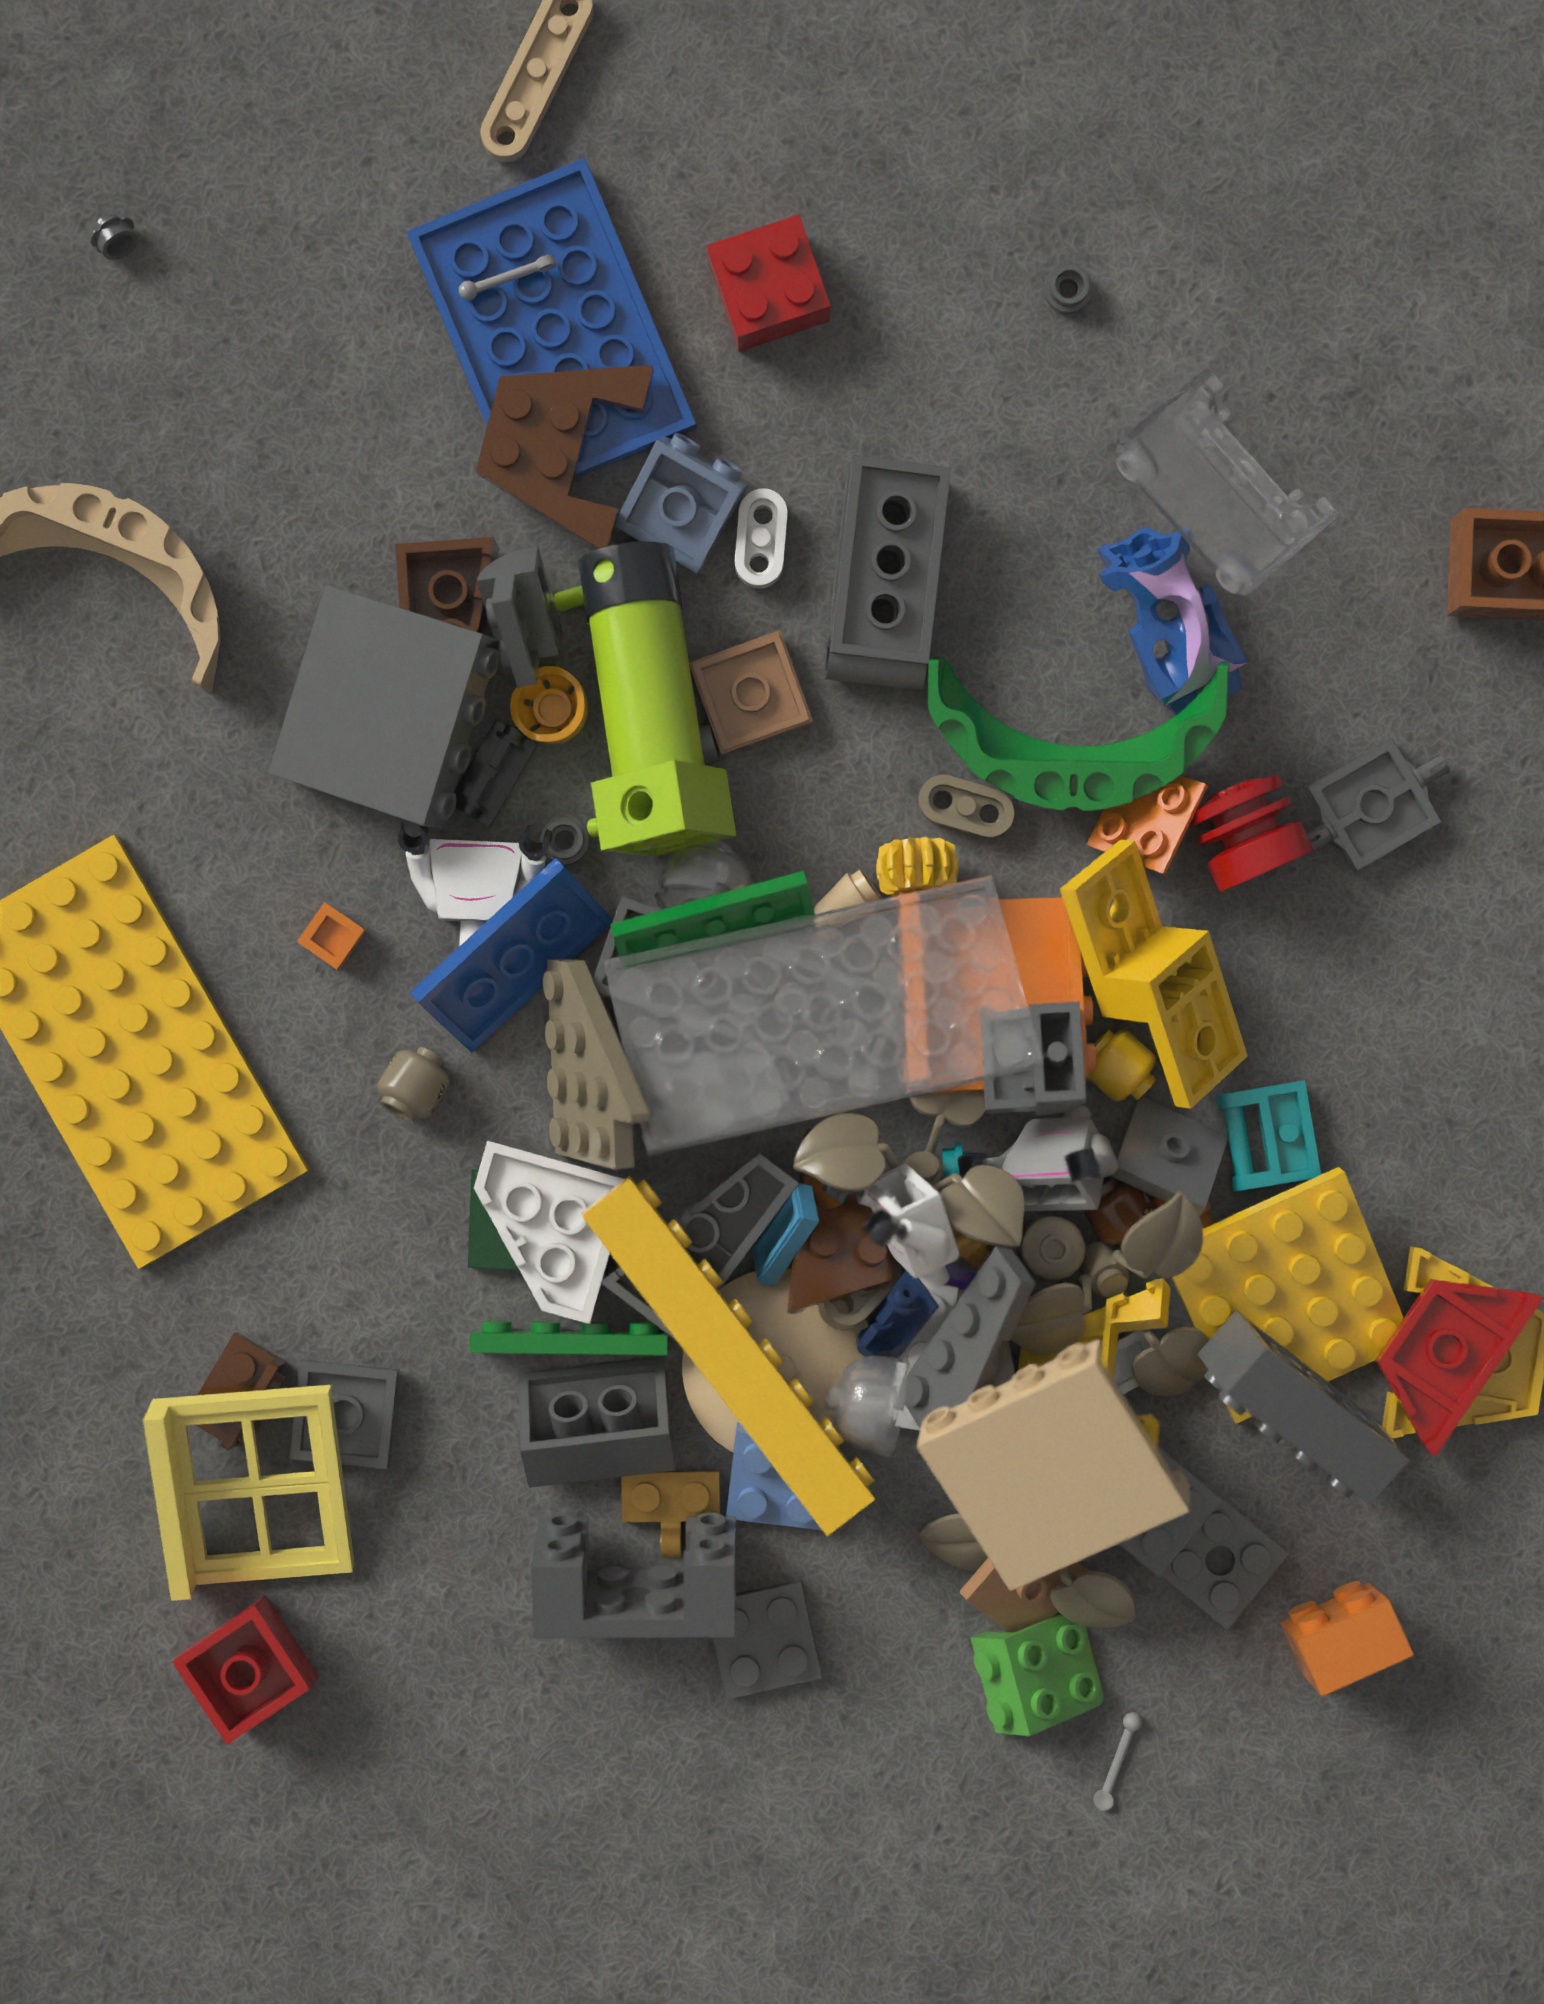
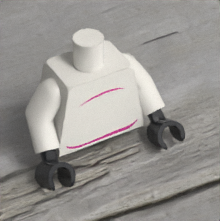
[398,822,553,946]
[821,1163,959,1290]

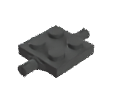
[1305,738,1450,872]

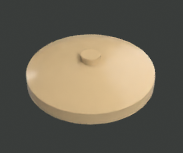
[682,1268,878,1452]

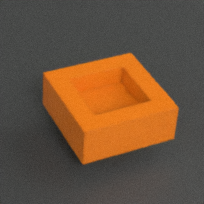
[297,902,367,971]

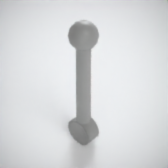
[458,254,557,300]
[1093,1712,1143,1811]

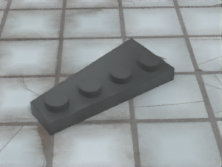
[896,1247,1035,1429]

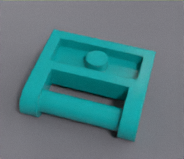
[1216,1080,1321,1191]

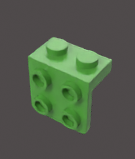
[971,1614,1104,1736]

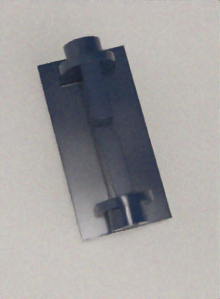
[856,1270,939,1363]

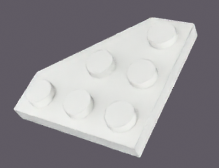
[474,1141,624,1324]

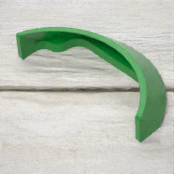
[928,656,1230,811]

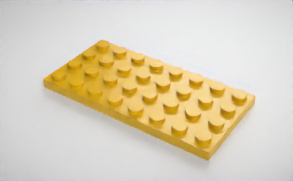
[0,834,310,1269]

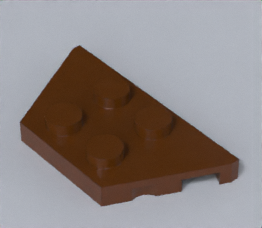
[787,1128,894,1314]

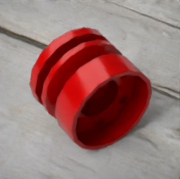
[1189,774,1314,892]

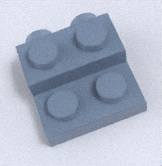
[615,433,749,573]

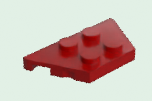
[1375,1279,1543,1457]

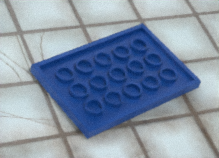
[406,158,697,502]

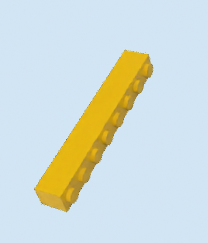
[581,1176,875,1536]

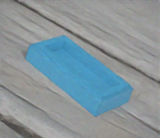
[752,1183,819,1287]

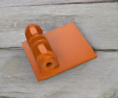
[1086,775,1208,875]

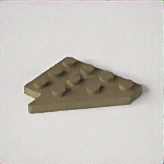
[543,958,650,1169]

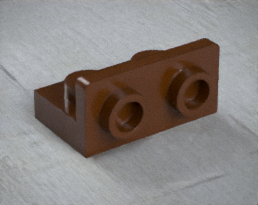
[196,1332,287,1451]

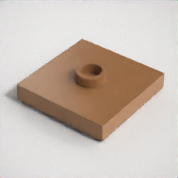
[689,630,813,756]
[959,1558,1089,1633]

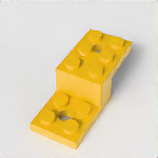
[1060,840,1248,1109]

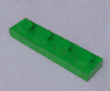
[610,871,816,973]
[469,1320,669,1355]

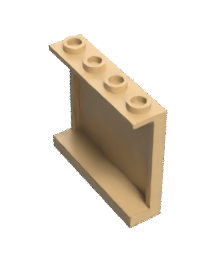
[917,1339,1190,1591]

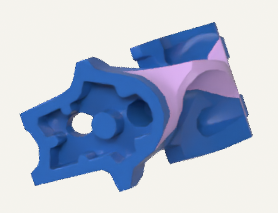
[1097,526,1247,715]

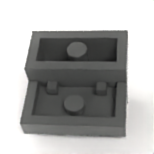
[477,546,562,688]
[980,1001,1086,1115]

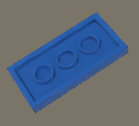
[410,858,613,1053]

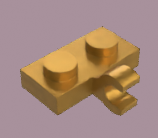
[621,1470,720,1558]

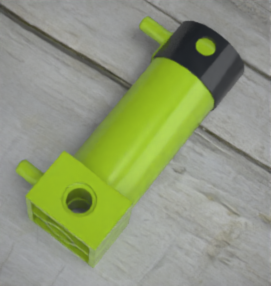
[554,541,736,857]

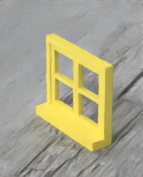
[143,1385,354,1601]

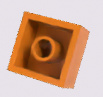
[1279,1581,1414,1696]

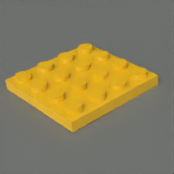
[1172,1167,1404,1424]

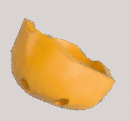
[510,666,589,745]

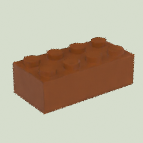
[1447,508,1544,620]

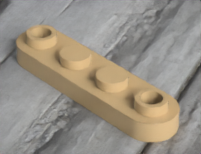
[480,0,594,162]

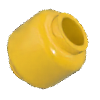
[1088,1029,1156,1102]

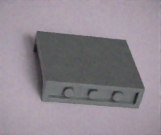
[268,585,500,829]

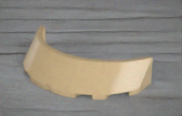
[0,483,220,693]

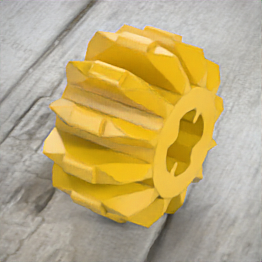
[876,836,959,899]

